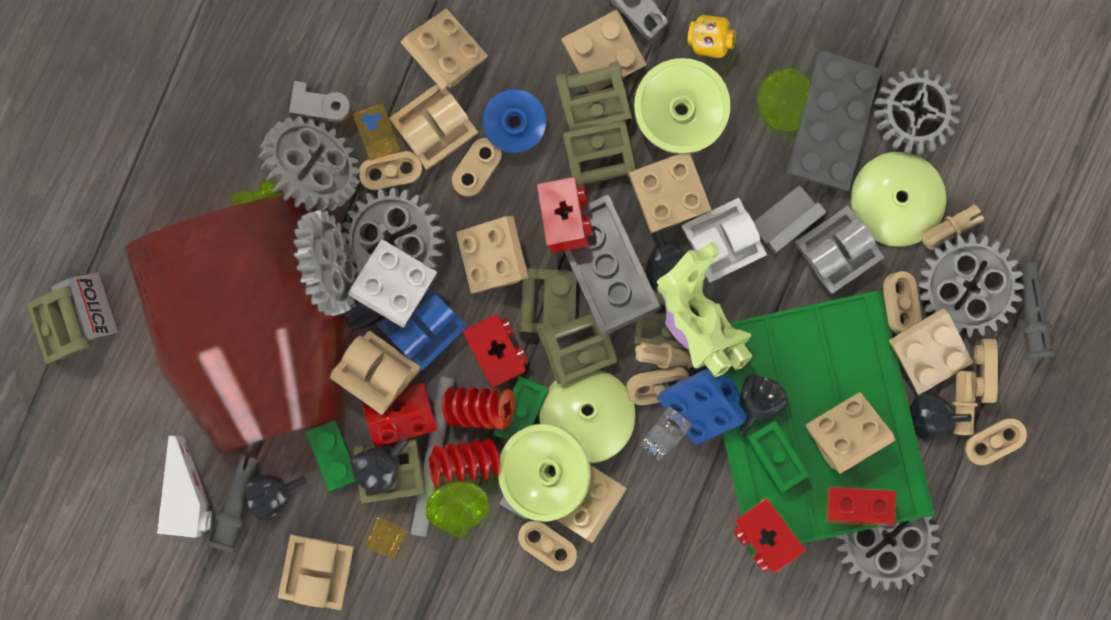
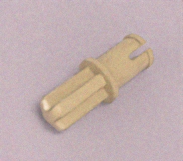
[922,204,984,250]
[635,342,693,370]
[952,371,978,435]

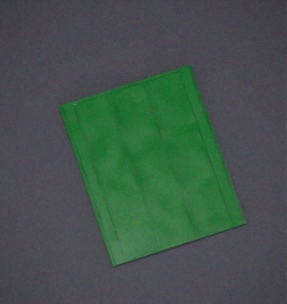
[717,291,935,555]

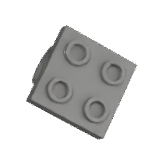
[794,206,884,294]

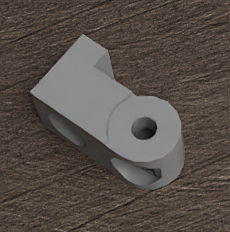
[609,0,668,40]
[289,81,351,123]

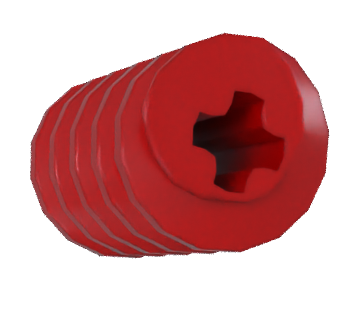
[442,386,515,430]
[429,439,500,486]

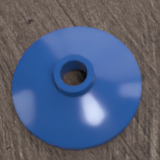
[483,89,546,153]

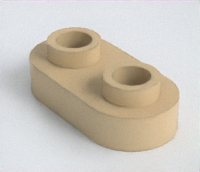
[452,138,502,197]
[359,151,423,191]
[883,271,922,335]
[974,339,998,403]
[626,367,689,405]
[964,419,1027,465]
[518,520,577,571]

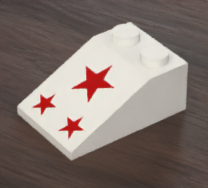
[157,436,213,538]

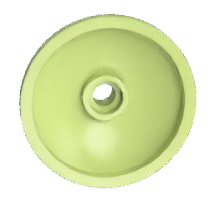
[634,58,730,154]
[851,152,946,247]
[539,370,635,464]
[498,424,590,521]

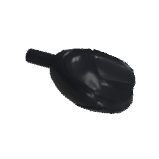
[646,230,686,287]
[343,299,383,330]
[738,375,788,436]
[909,392,972,441]
[350,438,408,493]
[245,474,307,521]

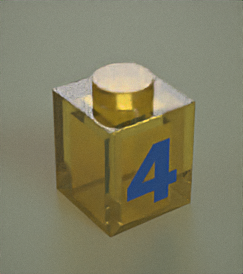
[353,103,400,161]

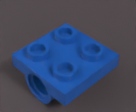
[377,287,468,371]
[657,368,748,446]

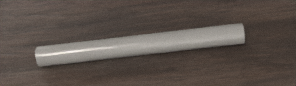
[411,377,456,537]

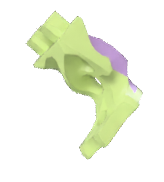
[657,242,752,377]

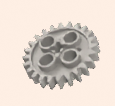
[259,116,360,212]
[342,187,445,275]
[294,210,358,316]
[918,233,1024,337]
[835,515,940,590]

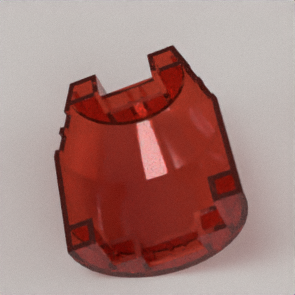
[125,195,345,455]

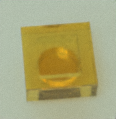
[365,517,408,560]

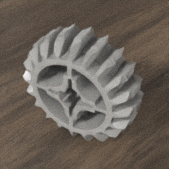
[873,68,961,155]

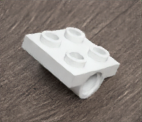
[681,198,767,283]
[348,239,437,328]

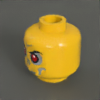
[687,15,736,58]

